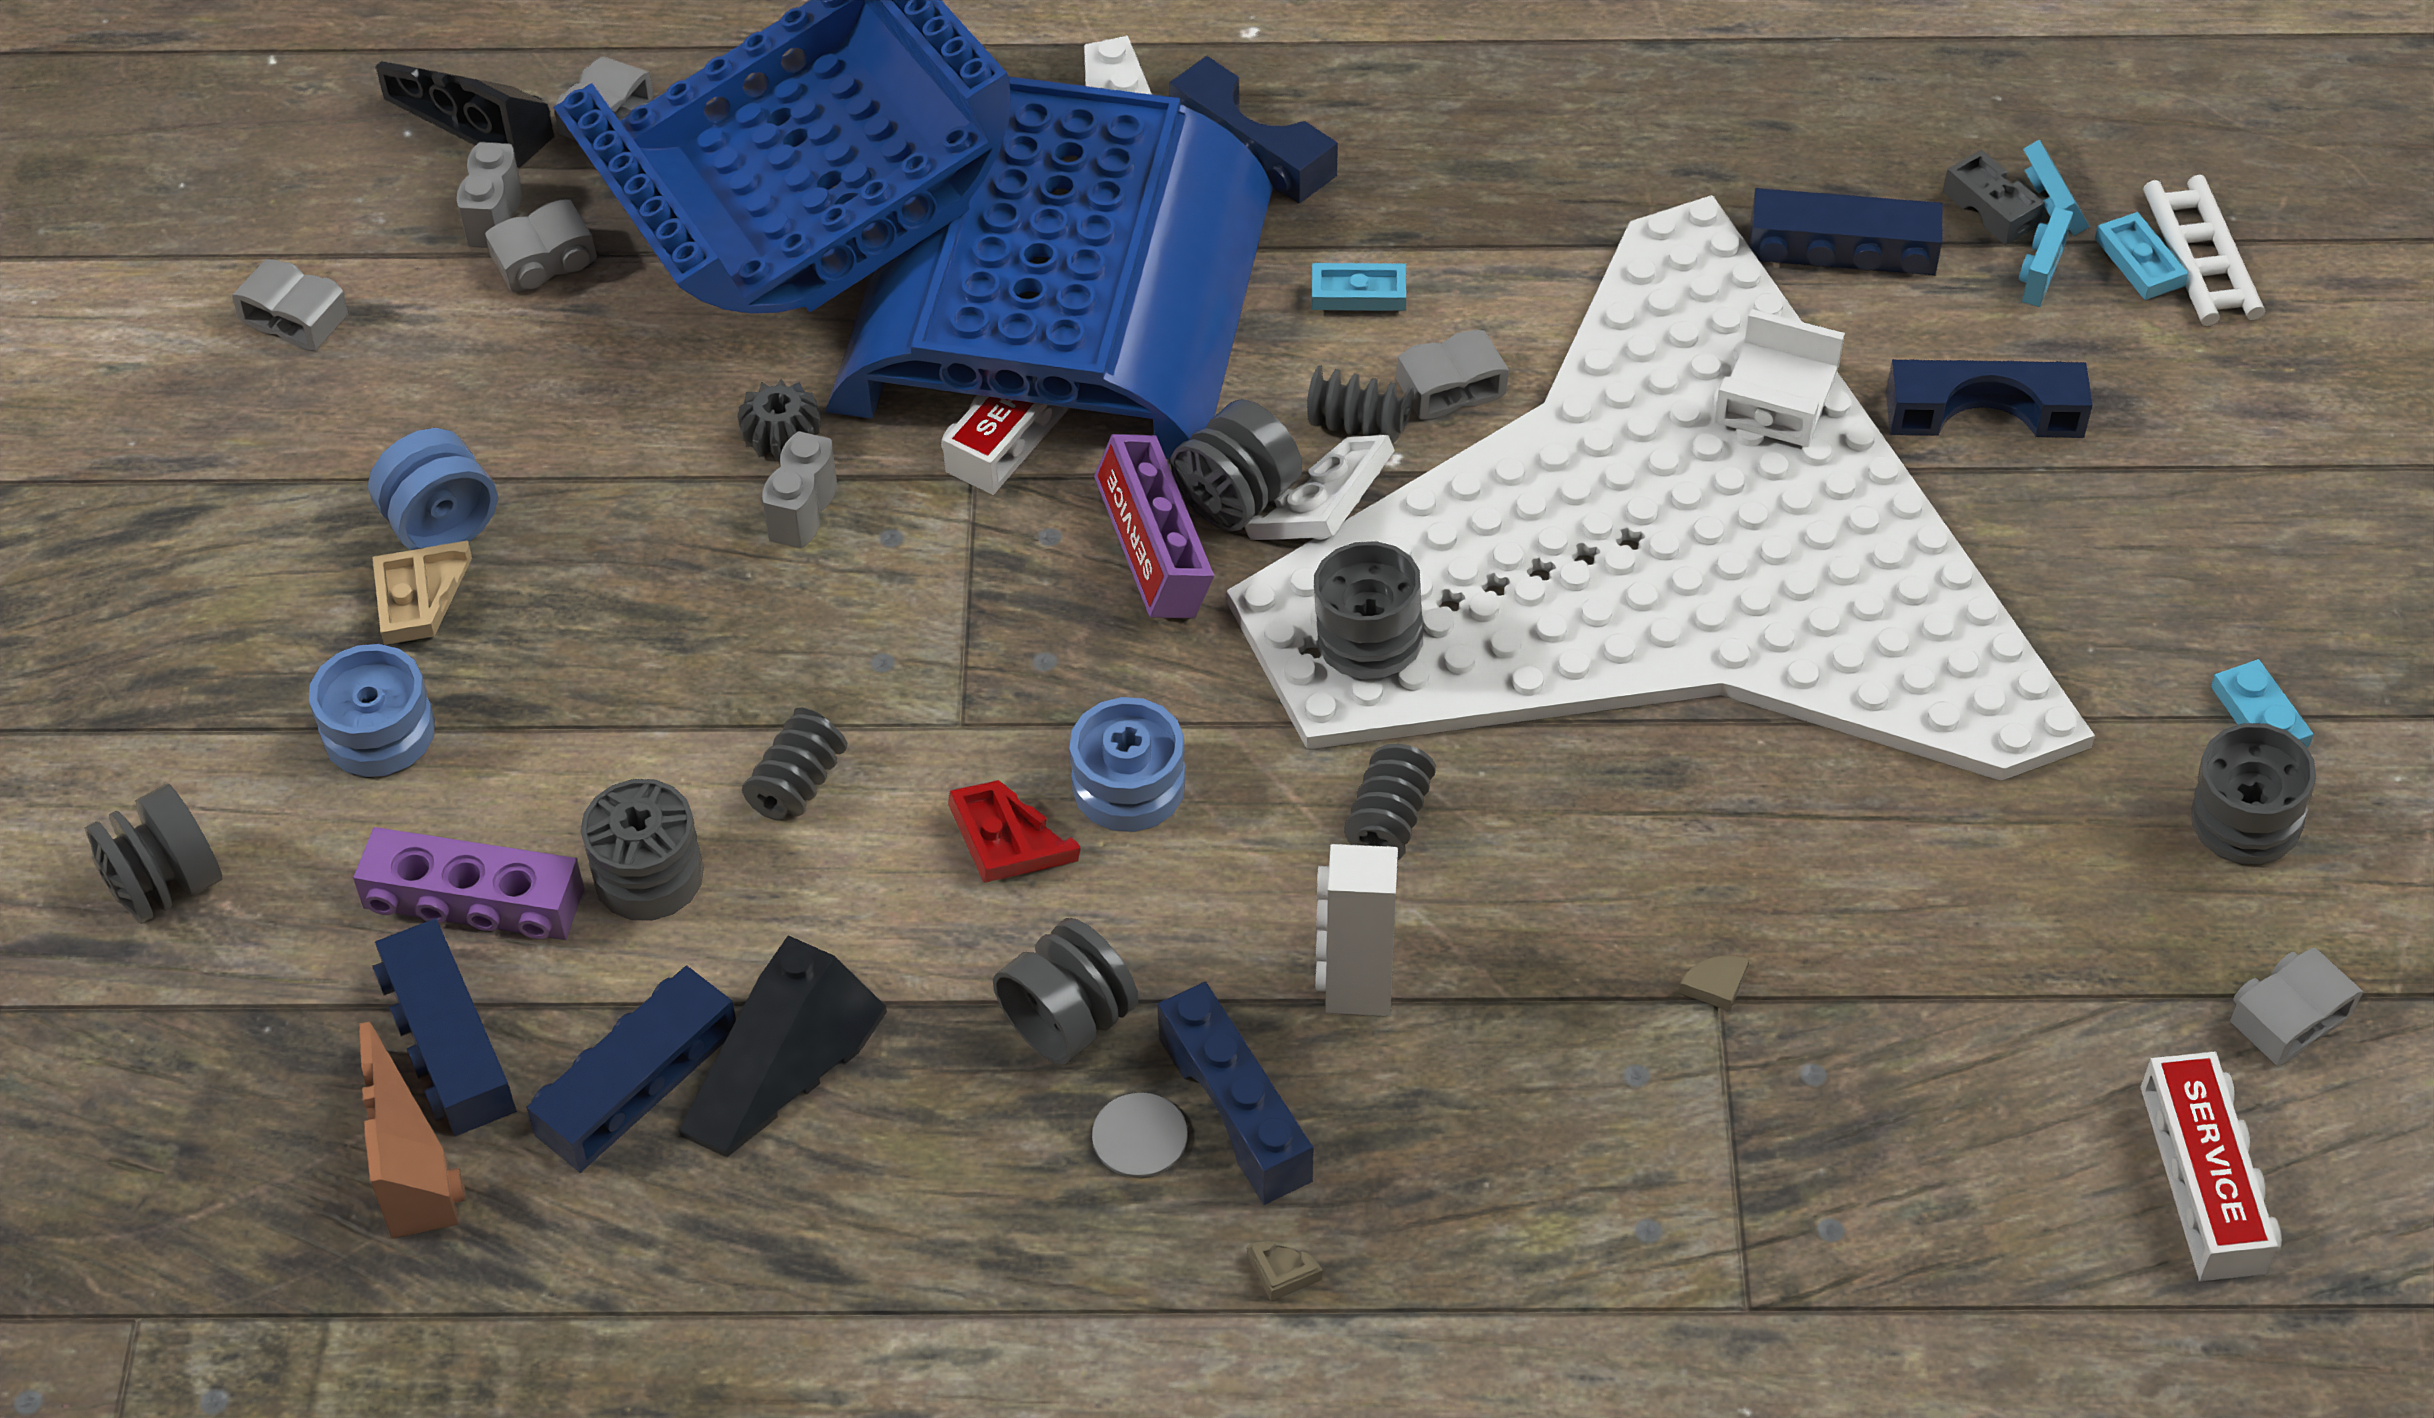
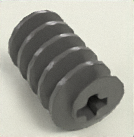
[1307,365,1414,445]
[742,707,848,820]
[1344,743,1436,860]

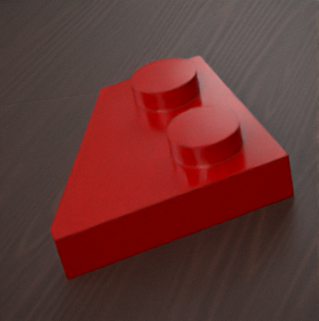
[948,780,1081,883]

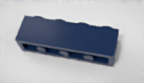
[1749,188,1943,276]
[372,918,517,1137]
[526,965,736,1173]

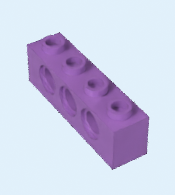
[353,827,584,940]

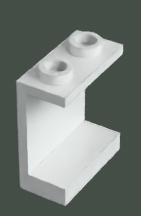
[1714,309,1845,448]

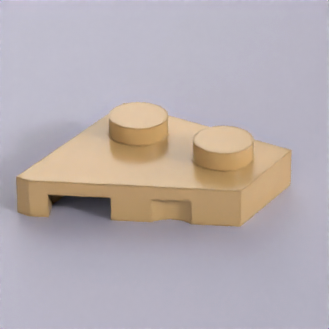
[372,540,472,645]

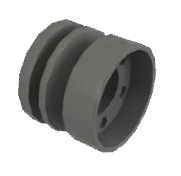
[1170,399,1302,532]
[1314,541,1423,679]
[2191,723,2316,864]
[581,779,704,921]
[84,784,223,924]
[993,918,1138,1065]

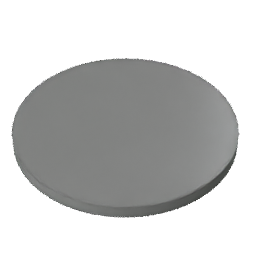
[1092,1093,1188,1178]

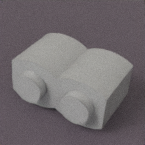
[554,56,654,140]
[457,142,522,248]
[485,200,597,292]
[232,259,348,350]
[1396,330,1509,419]
[762,431,837,548]
[2230,947,2363,1066]

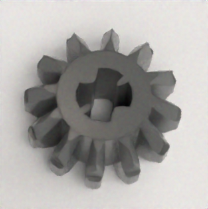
[738,379,821,461]

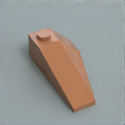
[359,1022,466,1239]

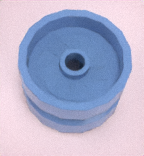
[367,428,498,550]
[309,644,435,777]
[1069,697,1185,832]

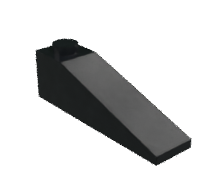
[375,61,555,168]
[679,935,887,1157]

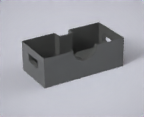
[1943,150,2045,245]

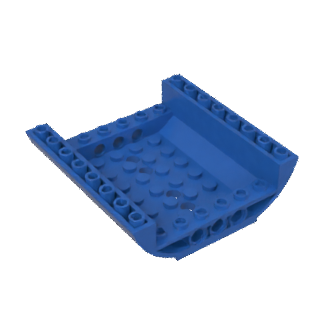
[553,0,1010,314]
[826,77,1272,459]

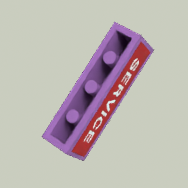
[1094,434,1214,618]

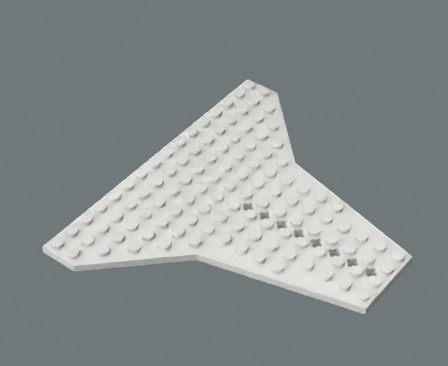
[1227,195,2095,781]

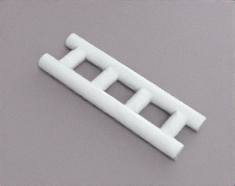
[2143,175,2265,326]

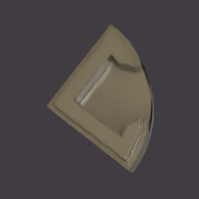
[1679,956,1750,1011]
[1247,1241,1323,1301]

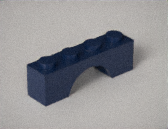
[1169,56,1338,204]
[1886,359,2093,438]
[1157,981,1313,1205]

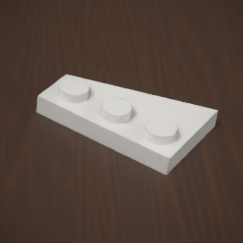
[1245,435,1395,540]

